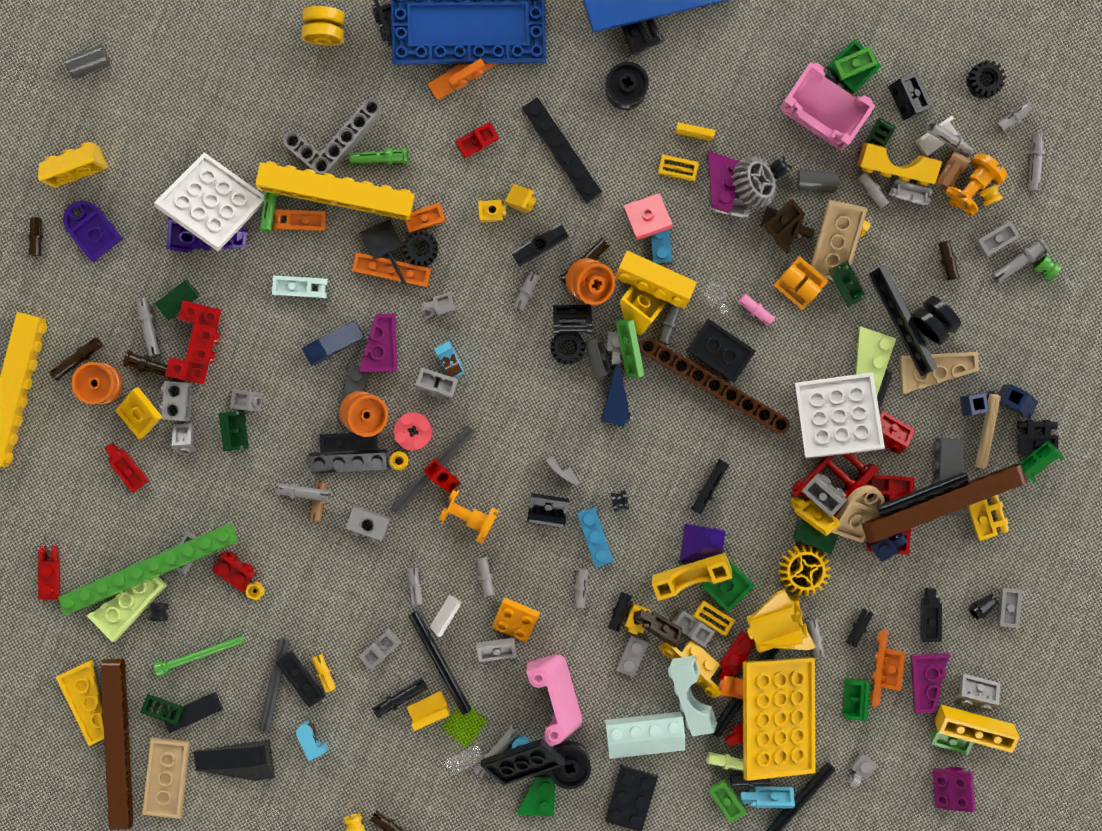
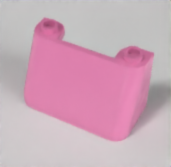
[779,62,876,150]
[526,654,582,746]

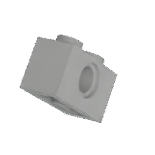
[345,505,392,543]

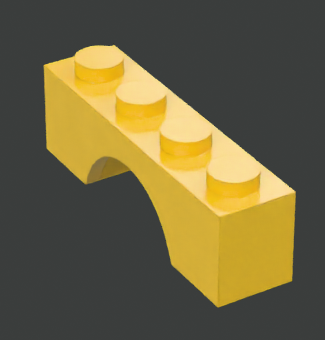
[857,142,942,186]
[652,552,732,601]

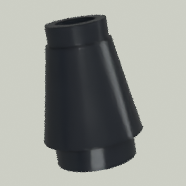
[968,594,999,620]

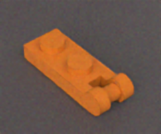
[272,209,327,232]

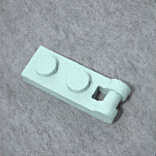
[272,275,328,299]

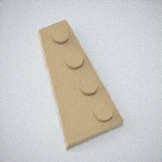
[899,352,979,394]

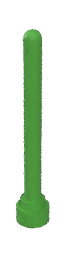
[153,636,244,677]

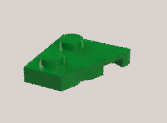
[517,775,555,816]

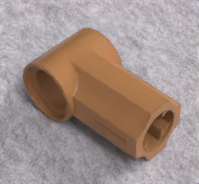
[935,151,971,190]

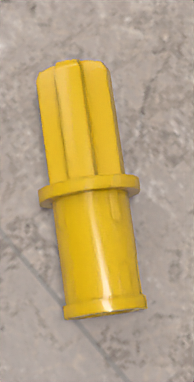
[311,654,336,693]

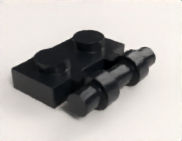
[1017,419,1059,454]

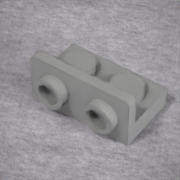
[955,674,1001,711]

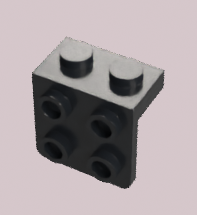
[371,0,392,47]

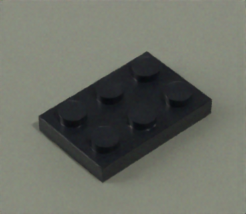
[686,319,756,383]
[605,765,658,831]

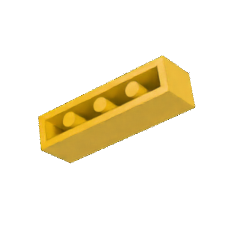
[615,250,697,309]
[934,704,1020,753]

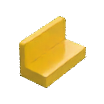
[407,691,451,731]

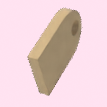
[832,486,885,543]

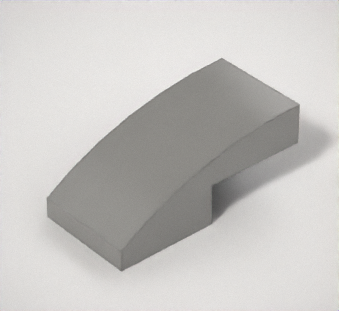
[546,456,580,485]
[672,608,715,648]
[358,628,401,670]

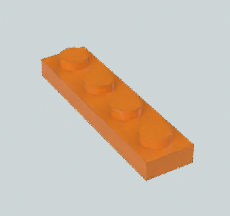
[352,252,432,288]

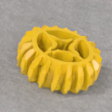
[778,544,831,596]

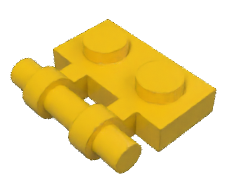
[967,495,1009,541]

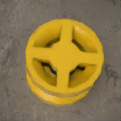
[979,184,1003,206]
[343,813,365,831]

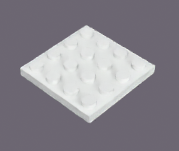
[154,153,265,251]
[795,372,885,459]

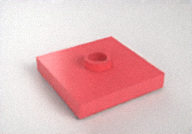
[624,193,673,240]

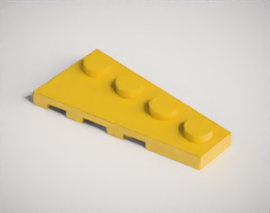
[56,659,104,746]

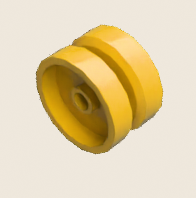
[301,6,345,46]

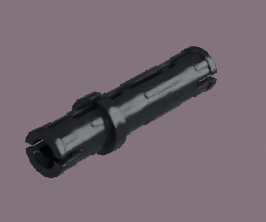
[691,459,729,515]
[372,678,428,718]

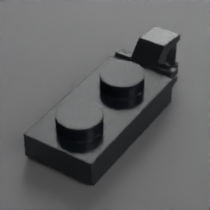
[920,588,942,642]

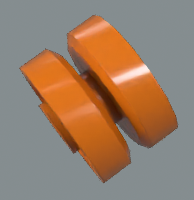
[566,258,615,305]
[71,362,123,405]
[339,391,388,437]

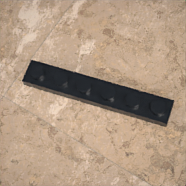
[522,97,602,203]
[869,265,938,376]

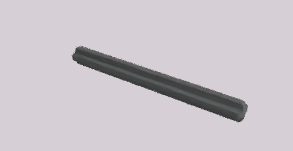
[391,426,475,514]

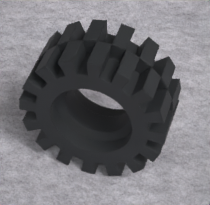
[967,60,1006,98]
[403,231,439,267]
[551,332,585,365]

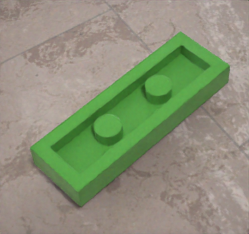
[616,319,645,378]

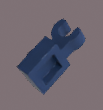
[870,532,907,562]

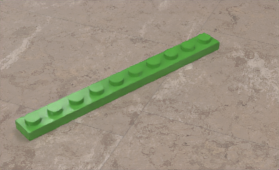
[58,524,239,615]

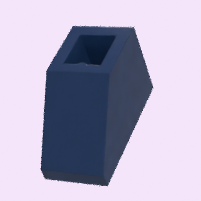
[998,384,1038,419]

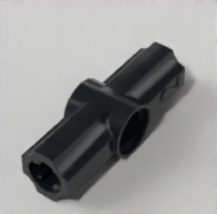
[511,223,569,267]

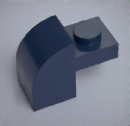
[959,391,994,416]

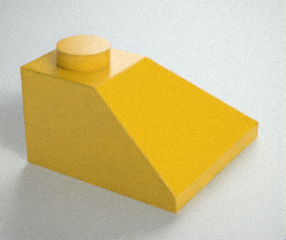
[620,286,666,337]

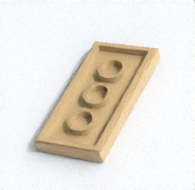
[810,199,868,280]
[142,737,190,819]

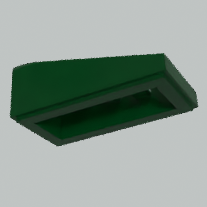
[858,118,896,155]
[140,694,184,726]

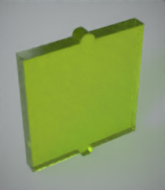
[442,708,487,747]

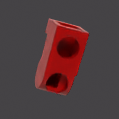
[423,458,461,494]

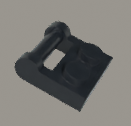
[620,19,665,55]
[553,304,593,334]

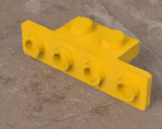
[658,639,721,698]

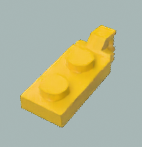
[790,496,840,536]

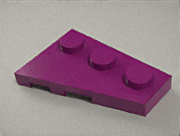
[707,151,740,214]
[359,313,398,372]
[910,652,951,714]

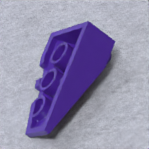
[166,217,248,252]

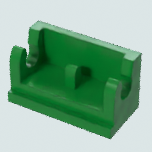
[1020,440,1065,483]
[842,678,870,721]

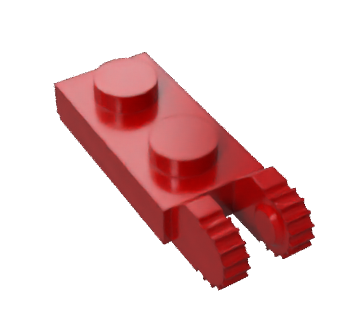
[38,546,60,600]

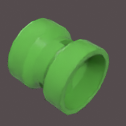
[1033,254,1062,281]

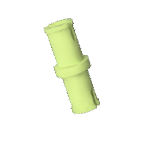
[706,752,743,772]

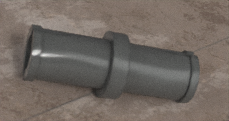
[657,305,681,345]

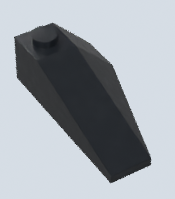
[193,739,275,781]

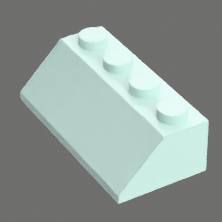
[605,712,685,759]

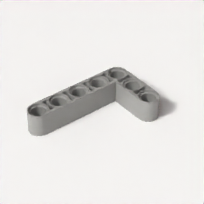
[283,98,382,175]

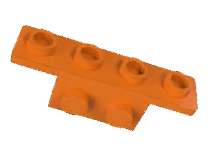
[428,58,497,100]
[870,629,906,707]

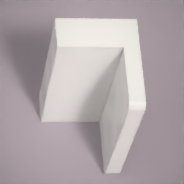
[914,116,958,157]

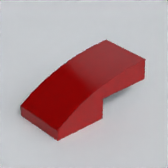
[455,122,499,159]

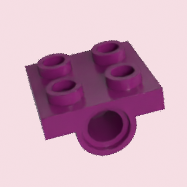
[932,767,976,813]

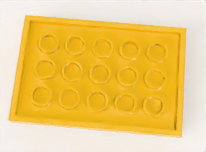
[743,657,815,781]

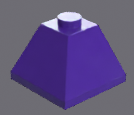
[679,523,726,563]

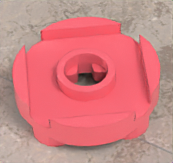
[394,412,433,451]

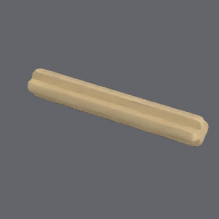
[975,394,1001,469]

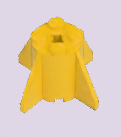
[747,589,816,653]

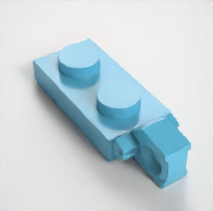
[740,786,795,808]

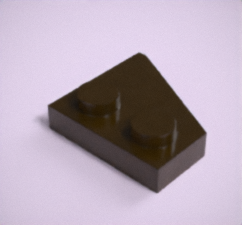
[762,199,805,254]

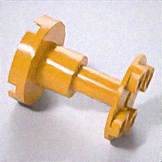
[945,153,1008,217]
[439,490,499,544]

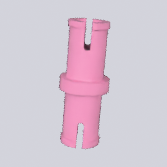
[738,293,775,326]

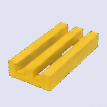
[675,122,716,141]
[657,154,699,182]
[692,599,735,637]

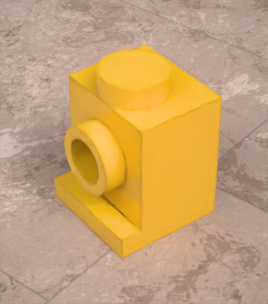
[478,200,507,223]
[624,603,651,635]

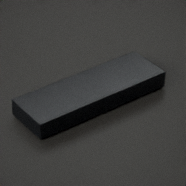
[320,433,379,452]
[276,650,325,708]
[163,691,223,734]

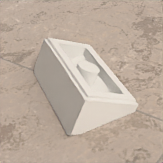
[430,595,461,637]

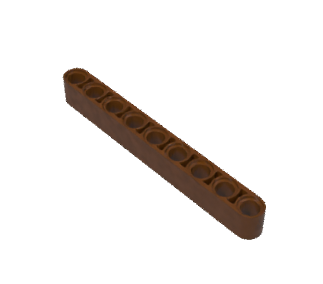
[639,338,790,433]
[861,463,1027,543]
[101,658,133,830]

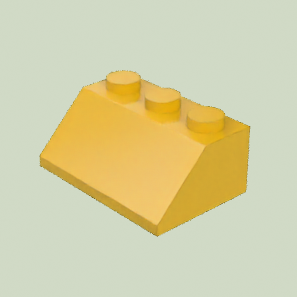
[38,142,108,188]

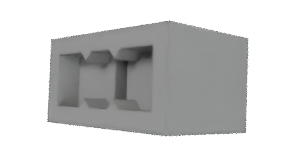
[415,367,458,402]
[159,381,193,421]

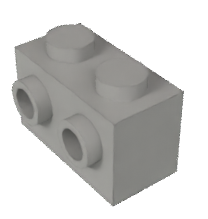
[802,473,848,517]

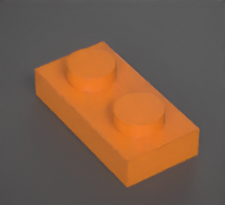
[405,203,446,235]

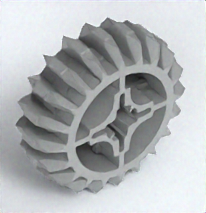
[732,156,778,209]

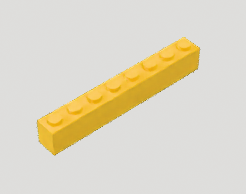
[255,161,415,221]
[0,312,47,467]

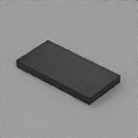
[480,738,565,785]

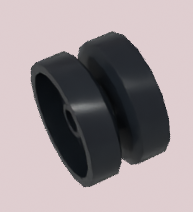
[605,61,649,110]
[911,296,962,345]
[549,740,591,789]

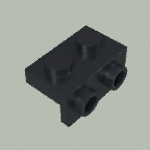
[527,493,569,528]

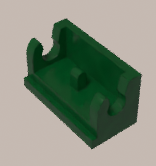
[828,260,865,308]
[154,279,199,320]
[219,411,249,452]
[793,520,839,555]

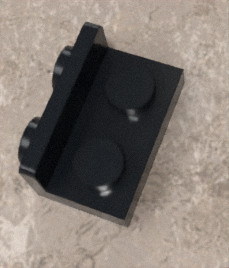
[888,73,932,120]

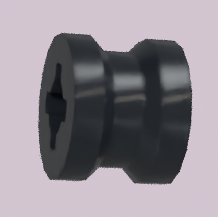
[769,156,792,180]
[610,490,629,512]
[148,603,169,621]

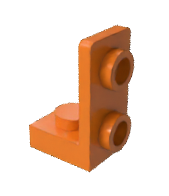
[719,676,743,699]

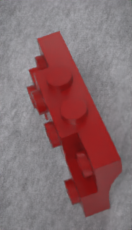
[165,300,222,384]
[866,474,915,555]

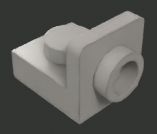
[230,389,263,412]
[172,423,196,455]

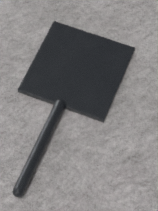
[360,219,406,284]

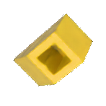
[505,184,536,215]

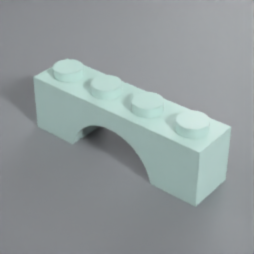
[668,655,717,736]

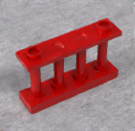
[790,453,880,517]

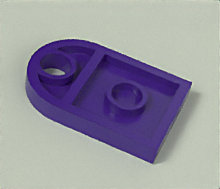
[63,201,124,262]

